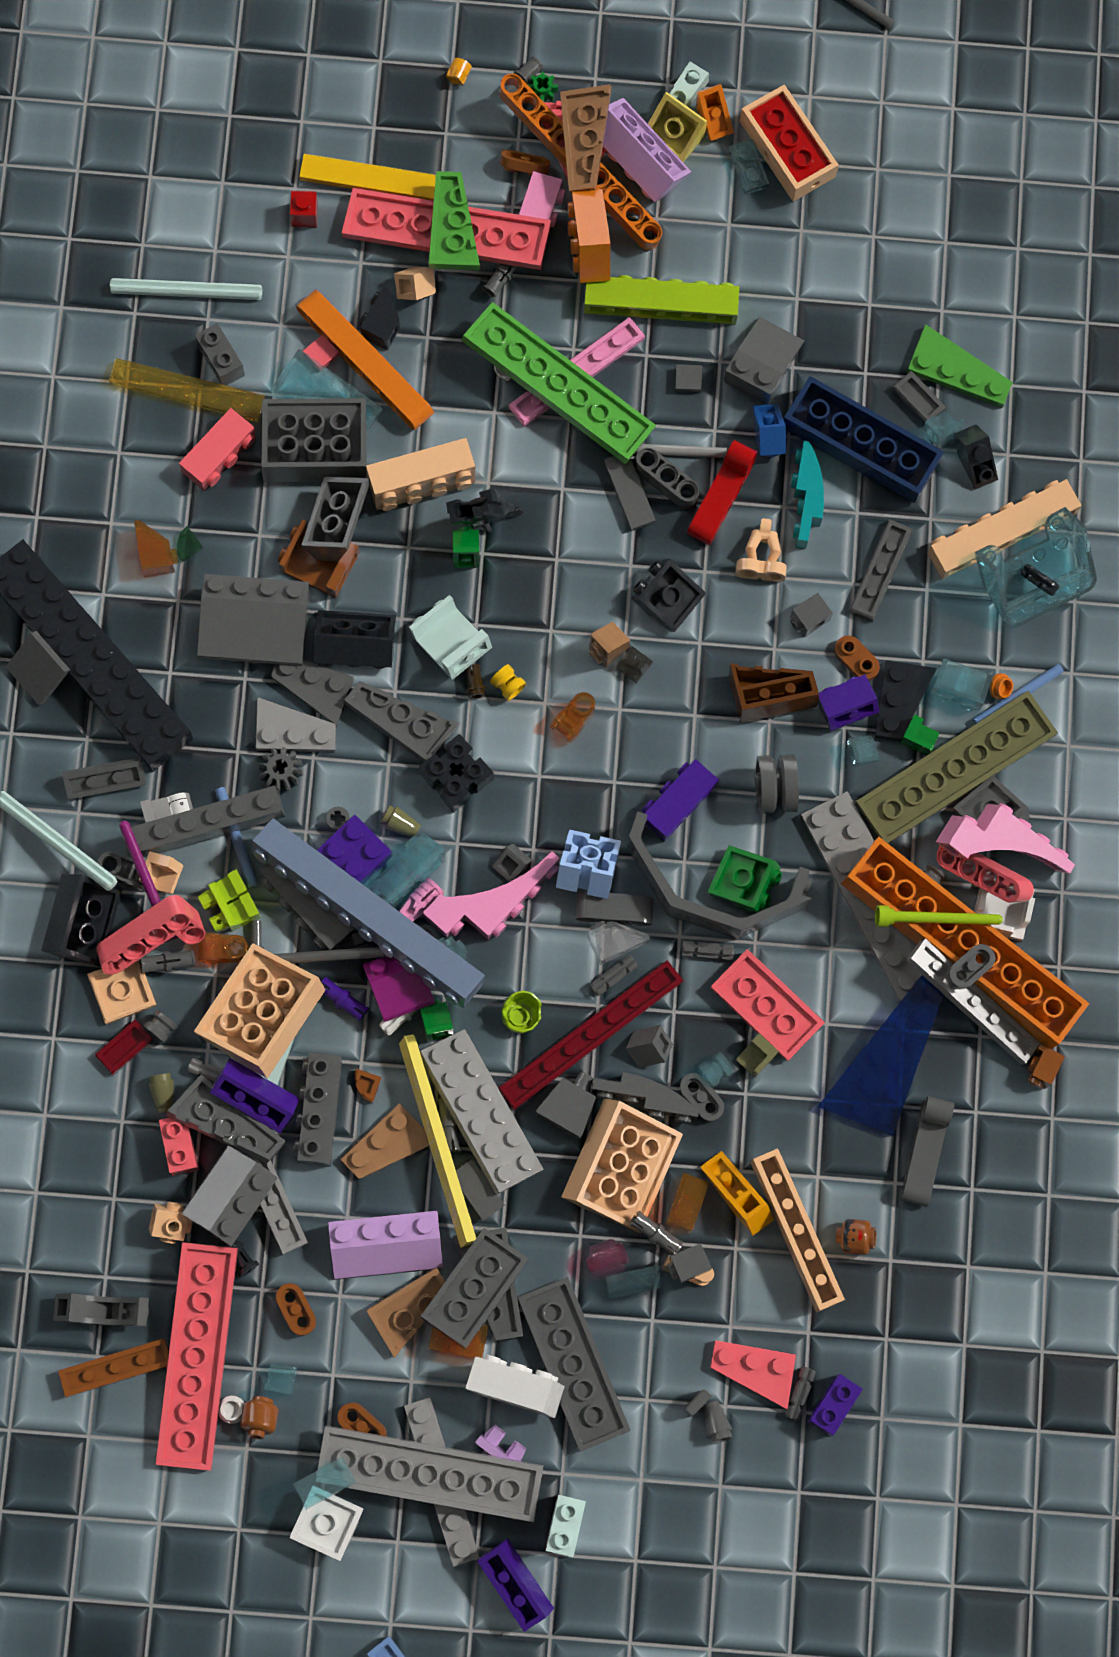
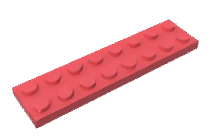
[342,188,551,270]
[156,1242,238,1471]

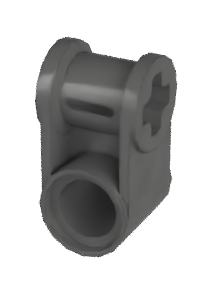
[98,852,143,891]

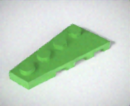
[429,171,481,270]
[907,324,1012,408]

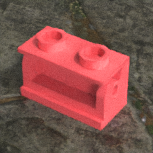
[159,1118,199,1176]

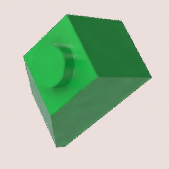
[453,527,479,568]
[420,999,454,1042]

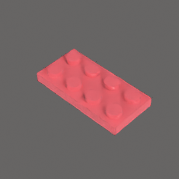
[710,949,825,1062]

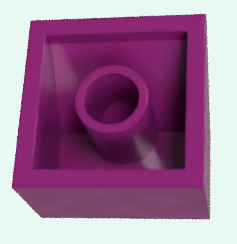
[363,956,435,1022]

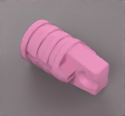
[399,877,444,921]

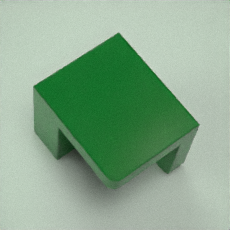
[900,714,939,756]

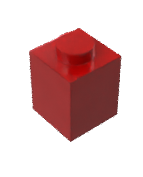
[290,191,318,228]

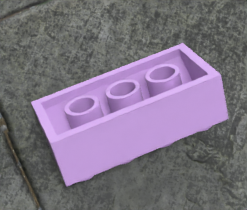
[603,98,691,202]
[328,1211,443,1279]

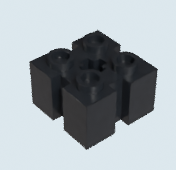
[419,733,494,813]

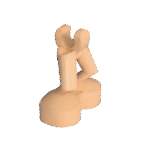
[735,518,787,582]

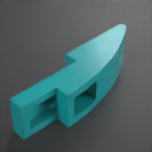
[790,441,824,549]

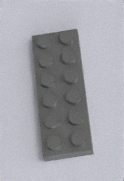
[518,1277,631,1452]

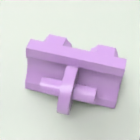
[475,1425,526,1461]

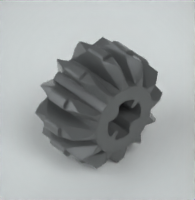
[258,747,303,792]

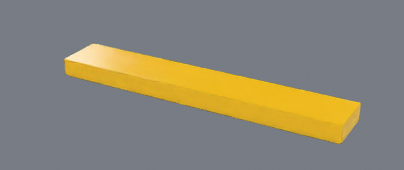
[299,154,436,201]

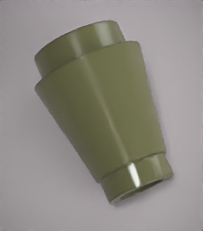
[380,805,421,838]
[147,1073,174,1113]

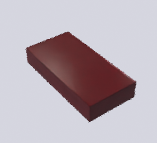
[95,1019,153,1076]

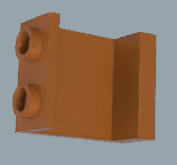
[278,520,360,598]

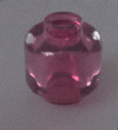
[586,1239,629,1279]

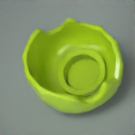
[501,990,542,1034]

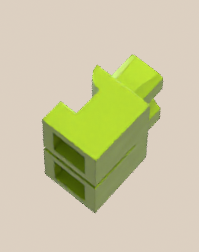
[198,869,261,933]

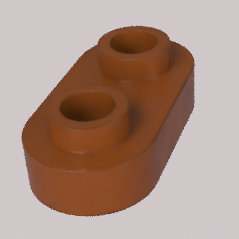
[499,150,550,176]
[834,635,880,681]
[276,1283,316,1336]
[338,1402,387,1436]

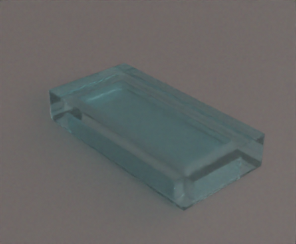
[293,1457,356,1510]

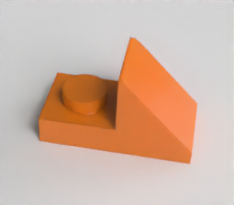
[696,84,734,141]

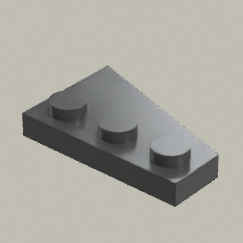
[271,660,354,727]

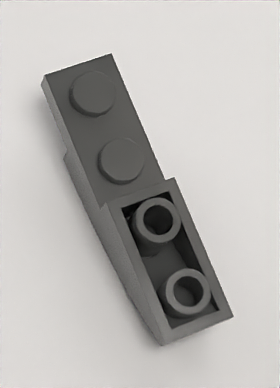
[592,1072,699,1123]

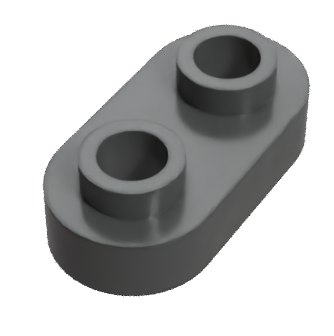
[947,944,995,990]
[680,1073,724,1122]

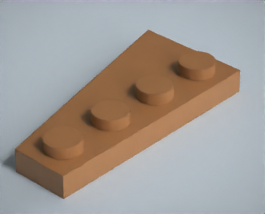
[560,84,612,194]

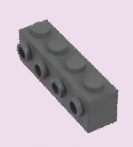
[293,1053,343,1166]

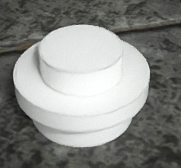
[219,1396,245,1424]

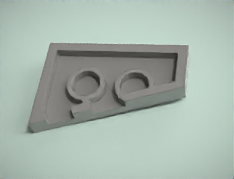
[256,698,336,752]

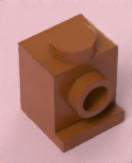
[1027,1045,1065,1089]

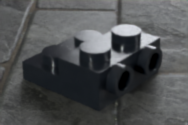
[631,559,706,632]

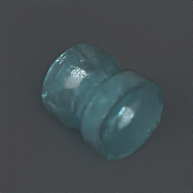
[697,1051,734,1088]

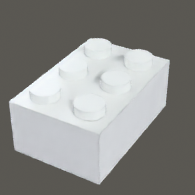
[465,1354,565,1418]

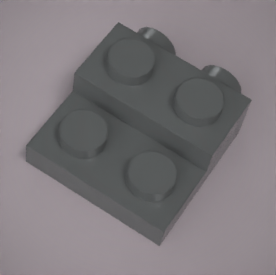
[953,776,1030,822]

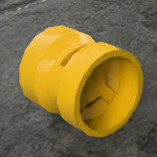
[490,664,527,701]

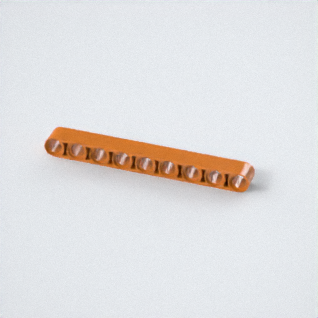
[499,74,662,250]

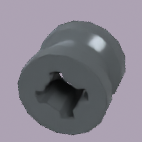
[144,1010,178,1043]

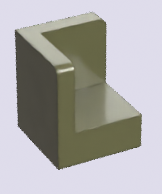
[736,1034,779,1078]

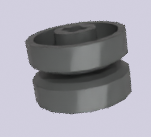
[755,754,799,814]

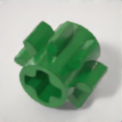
[528,71,558,102]

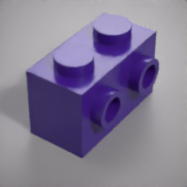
[818,674,879,731]

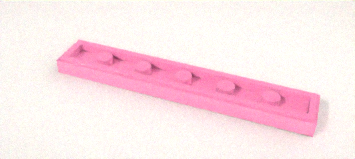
[509,317,645,427]

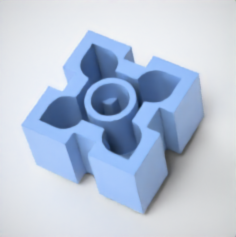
[556,830,621,899]

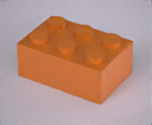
[567,189,610,283]

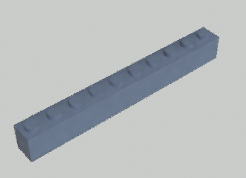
[252,818,485,1008]

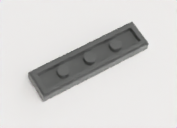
[849,519,913,622]

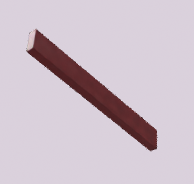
[498,960,684,1110]

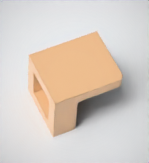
[394,267,436,300]
[139,851,184,894]

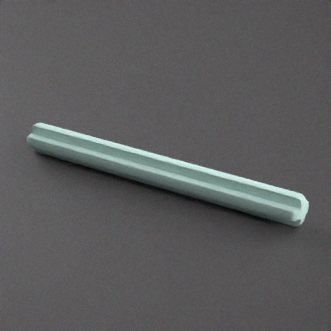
[110,278,263,300]
[0,791,117,891]

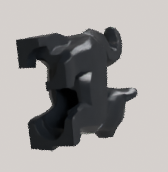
[446,489,523,533]

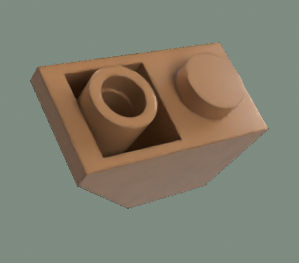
[589,622,631,667]

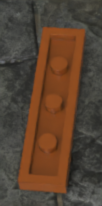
[58,1338,169,1398]

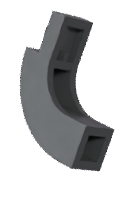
[53,1293,149,1327]

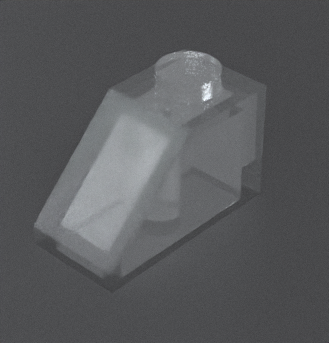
[587,921,650,965]

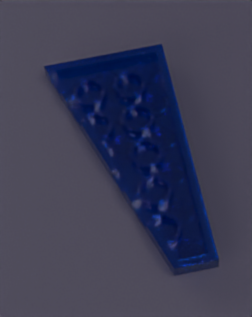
[817,975,944,1135]

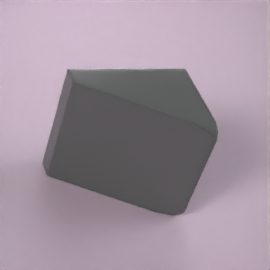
[491,844,532,882]

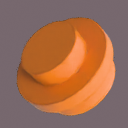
[989,673,1013,699]

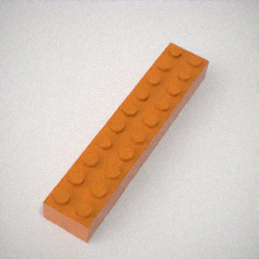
[841,837,1090,1049]

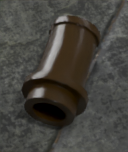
[464,664,486,699]

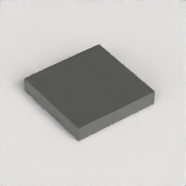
[6,631,70,705]

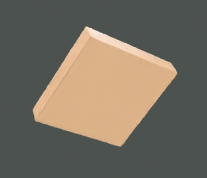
[87,960,157,1025]

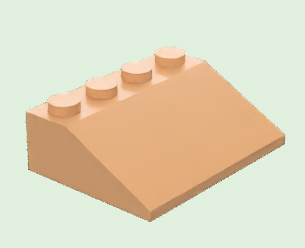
[194,943,325,1079]
[561,1098,683,1233]

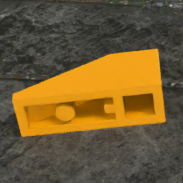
[700,1151,774,1236]

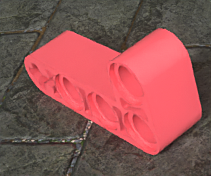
[936,846,1034,903]
[96,895,205,975]

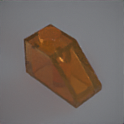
[134,520,179,578]
[665,1173,709,1233]

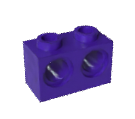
[807,1374,863,1436]

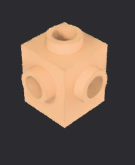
[149,1202,192,1244]

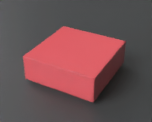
[303,335,340,371]

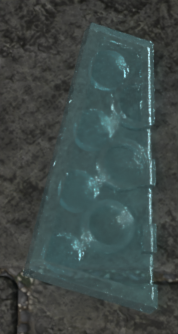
[270,349,384,429]

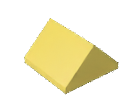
[648,92,707,162]

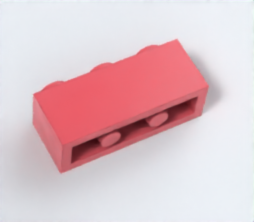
[179,408,256,491]

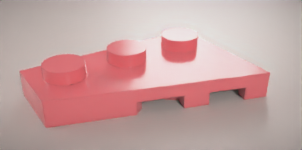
[710,1340,796,1410]

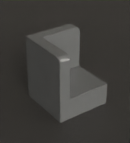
[626,1025,673,1068]

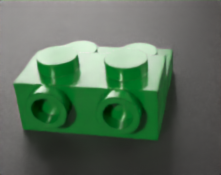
[708,845,782,914]

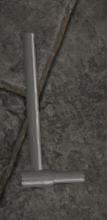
[249,920,385,963]

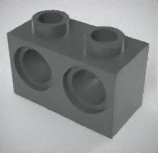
[195,323,245,388]

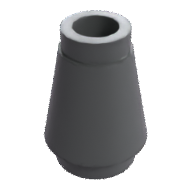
[703,1401,733,1444]

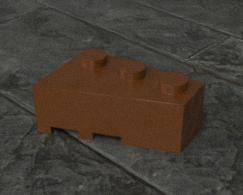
[729,663,819,723]

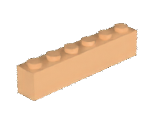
[928,479,1082,580]
[750,1149,845,1313]

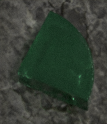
[177,526,203,563]

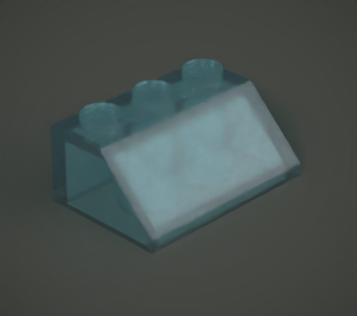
[367,833,446,909]

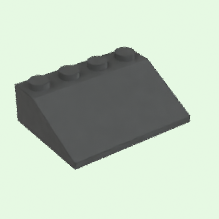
[262,398,367,482]
[197,574,310,666]

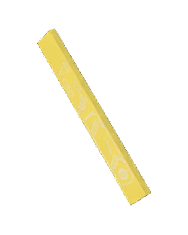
[399,1034,476,1248]

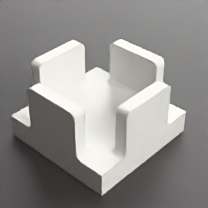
[974,879,1035,941]
[290,1486,364,1561]

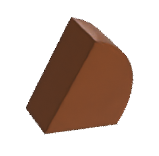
[355,1068,382,1103]

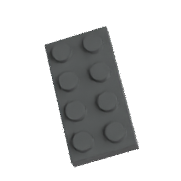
[421,1228,529,1350]

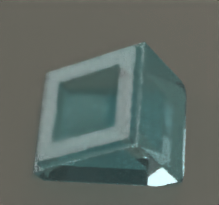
[847,735,880,767]

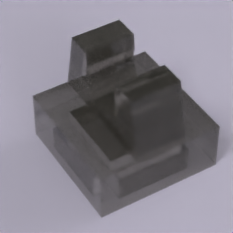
[616,646,653,684]

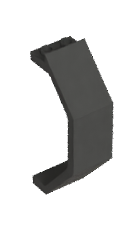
[627,812,812,940]

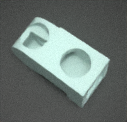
[670,62,709,108]

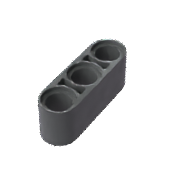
[635,447,699,509]
[575,891,654,926]

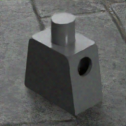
[535,1071,596,1140]

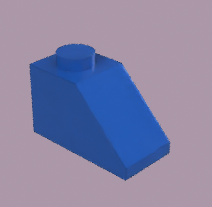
[753,404,786,457]

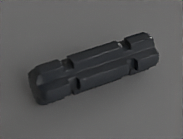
[1020,564,1059,596]

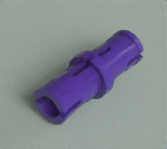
[321,977,369,1022]

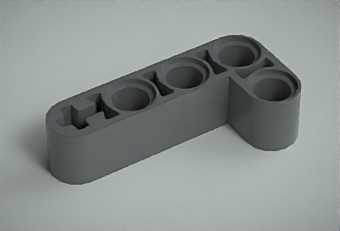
[900,1096,954,1207]

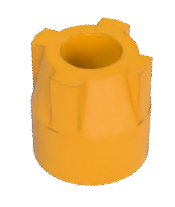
[446,58,472,86]

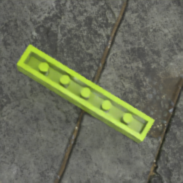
[584,275,740,324]

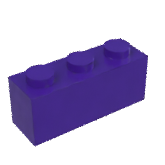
[642,759,719,842]
[210,1057,299,1133]
[477,1538,554,1632]

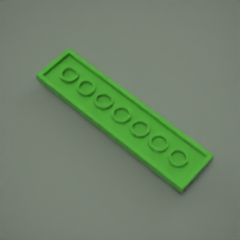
[461,302,656,464]

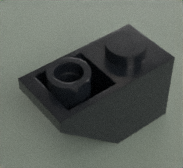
[359,285,400,350]
[953,425,999,489]

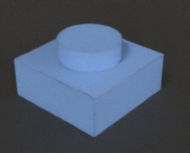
[367,1636,405,1657]

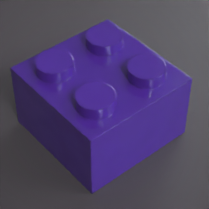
[317,814,393,885]

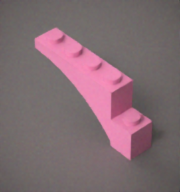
[936,803,1075,873]
[423,851,560,940]

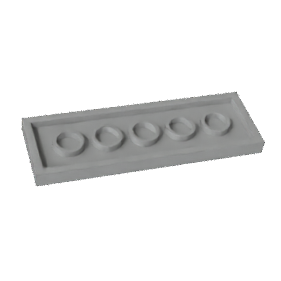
[420,1029,543,1195]

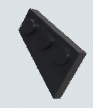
[875,660,937,741]

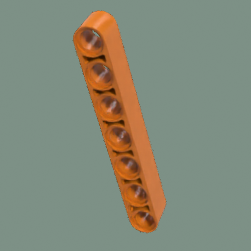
[296,289,434,430]

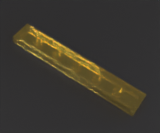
[109,358,265,422]

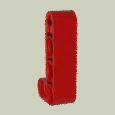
[686,440,757,546]

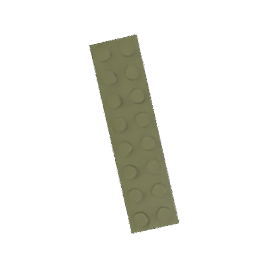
[855,690,1058,844]

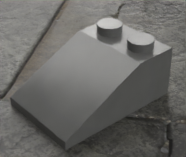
[723,317,804,405]

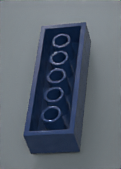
[784,376,944,504]

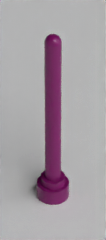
[119,821,178,943]

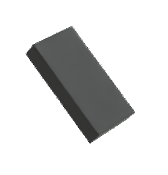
[892,371,946,426]

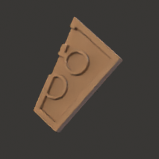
[341,1103,430,1180]
[366,1267,445,1358]

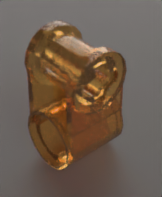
[550,692,595,743]
[198,933,250,964]

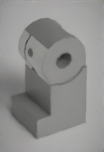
[140,793,193,822]

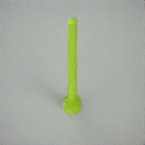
[875,905,1003,927]

